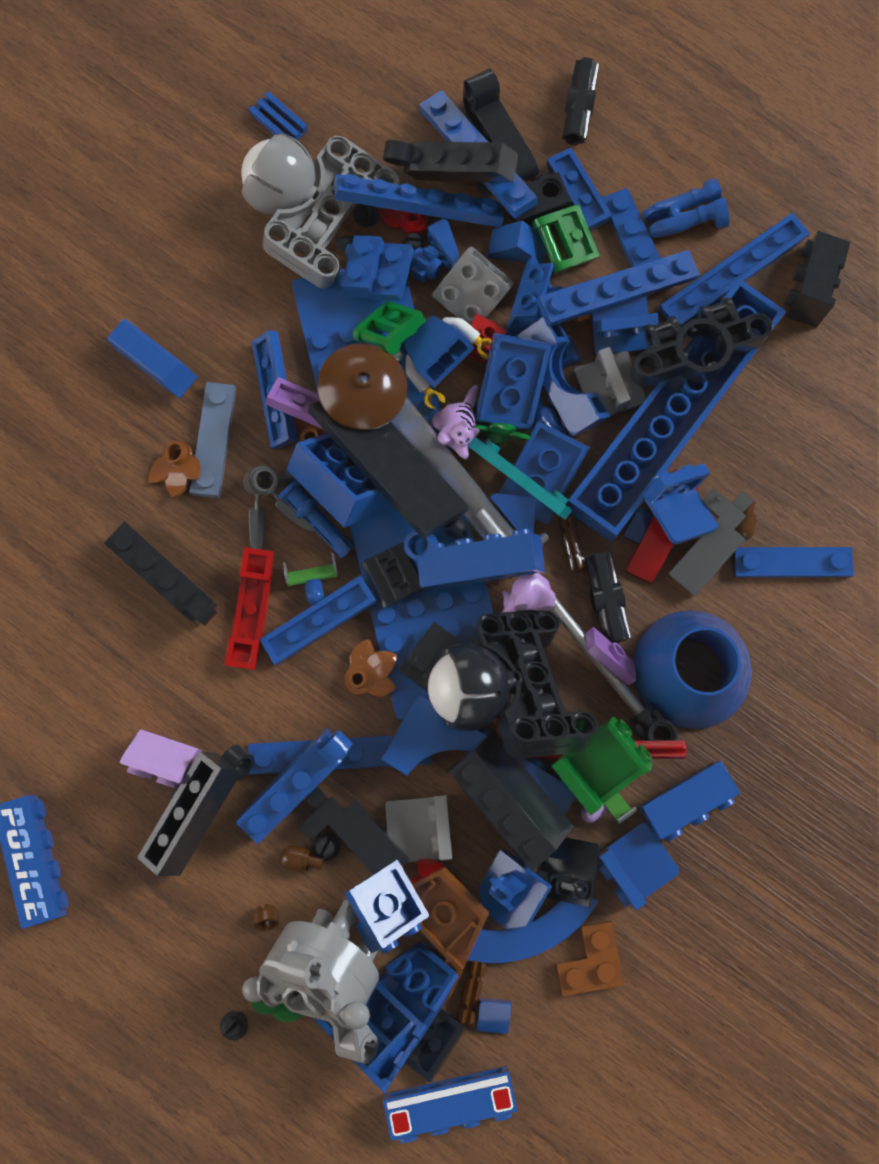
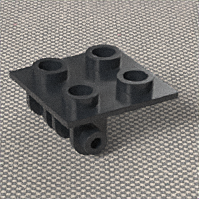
[398,621,462,692]
[535,838,601,907]

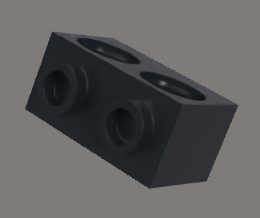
[508,172,571,228]

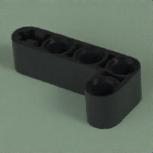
[463,68,539,182]

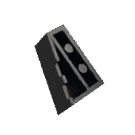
[784,231,850,328]

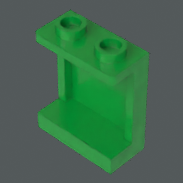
[552,716,653,815]

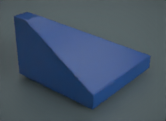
[624,507,652,544]

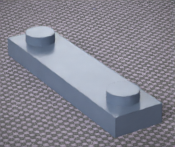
[190,382,236,499]

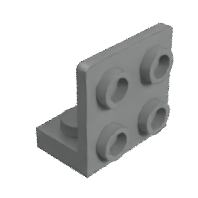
[432,246,514,324]
[385,795,452,862]

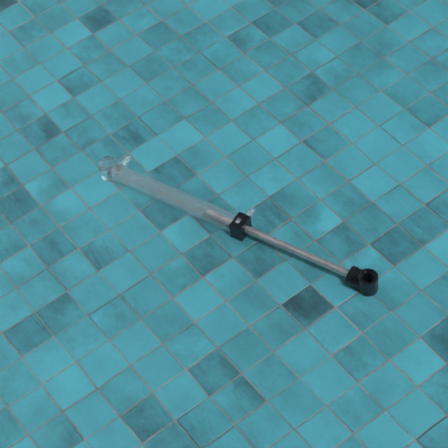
[358,351,678,741]

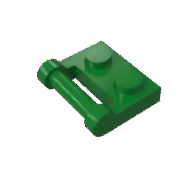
[532,204,600,275]
[353,300,426,355]

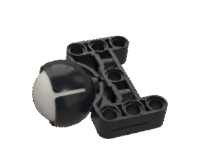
[428,610,598,758]

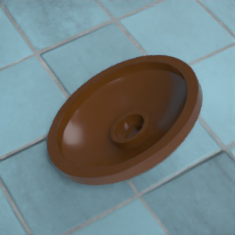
[317,343,407,431]

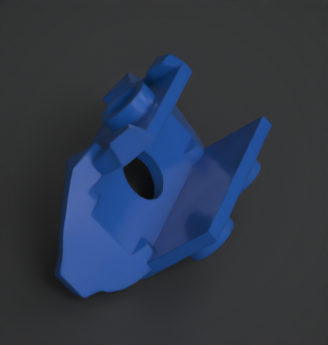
[506,256,564,337]

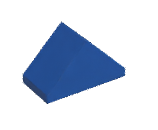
[488,220,546,264]
[490,493,537,533]

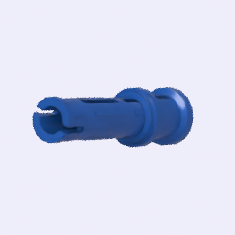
[277,480,355,559]

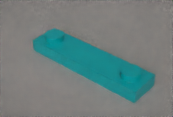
[468,437,572,520]

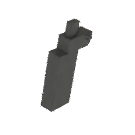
[668,488,754,597]

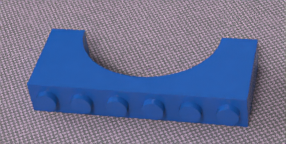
[380,694,575,815]

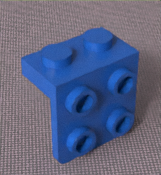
[643,463,718,544]
[597,823,679,910]

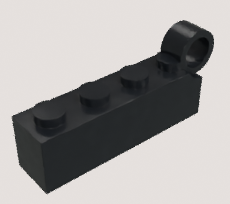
[383,140,518,183]
[104,521,218,627]
[137,745,254,876]

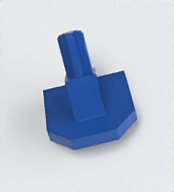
[478,849,552,929]

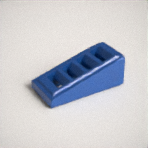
[427,218,460,272]

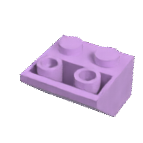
[120,729,203,788]

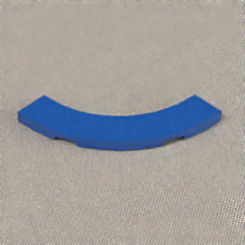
[428,897,598,963]

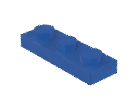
[546,147,612,231]
[602,188,660,267]

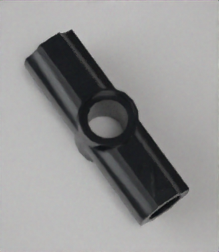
[562,57,599,146]
[585,552,631,643]

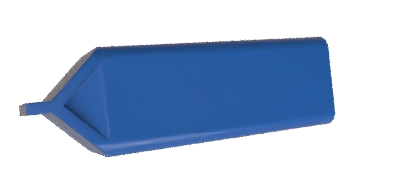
[107,319,198,399]

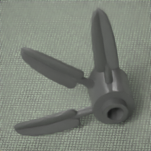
[243,466,314,549]

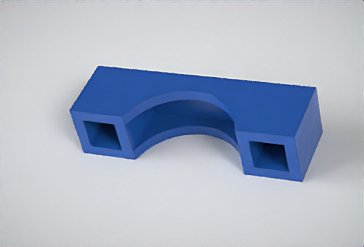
[517,317,611,436]

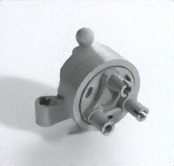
[242,900,379,1064]

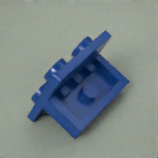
[591,296,659,355]

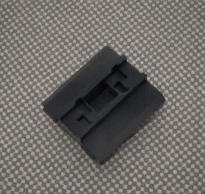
[362,543,425,608]

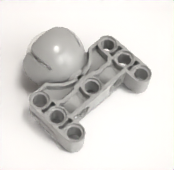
[241,133,399,288]

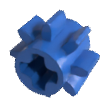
[410,245,444,283]

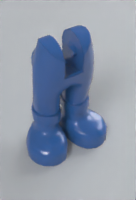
[643,178,729,238]

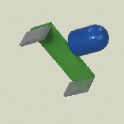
[283,552,338,605]

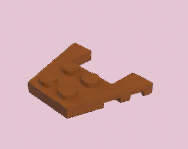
[411,867,489,1002]

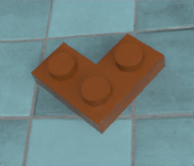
[556,921,624,996]

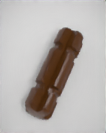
[558,515,586,572]
[458,961,486,1024]

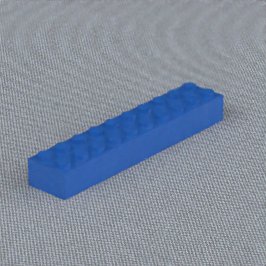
[566,279,786,544]

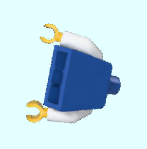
[404,316,492,409]

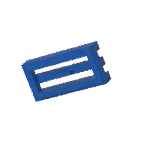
[249,91,308,140]

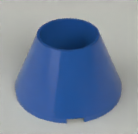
[633,610,752,729]

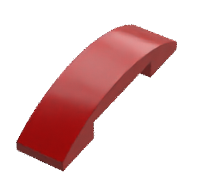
[625,469,699,584]
[225,547,274,670]

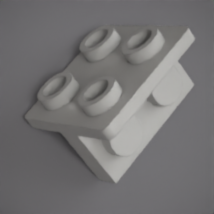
[574,347,646,416]

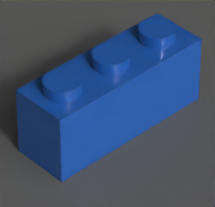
[637,761,740,842]

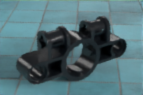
[631,297,773,387]

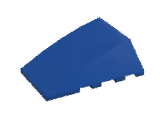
[314,942,459,1094]

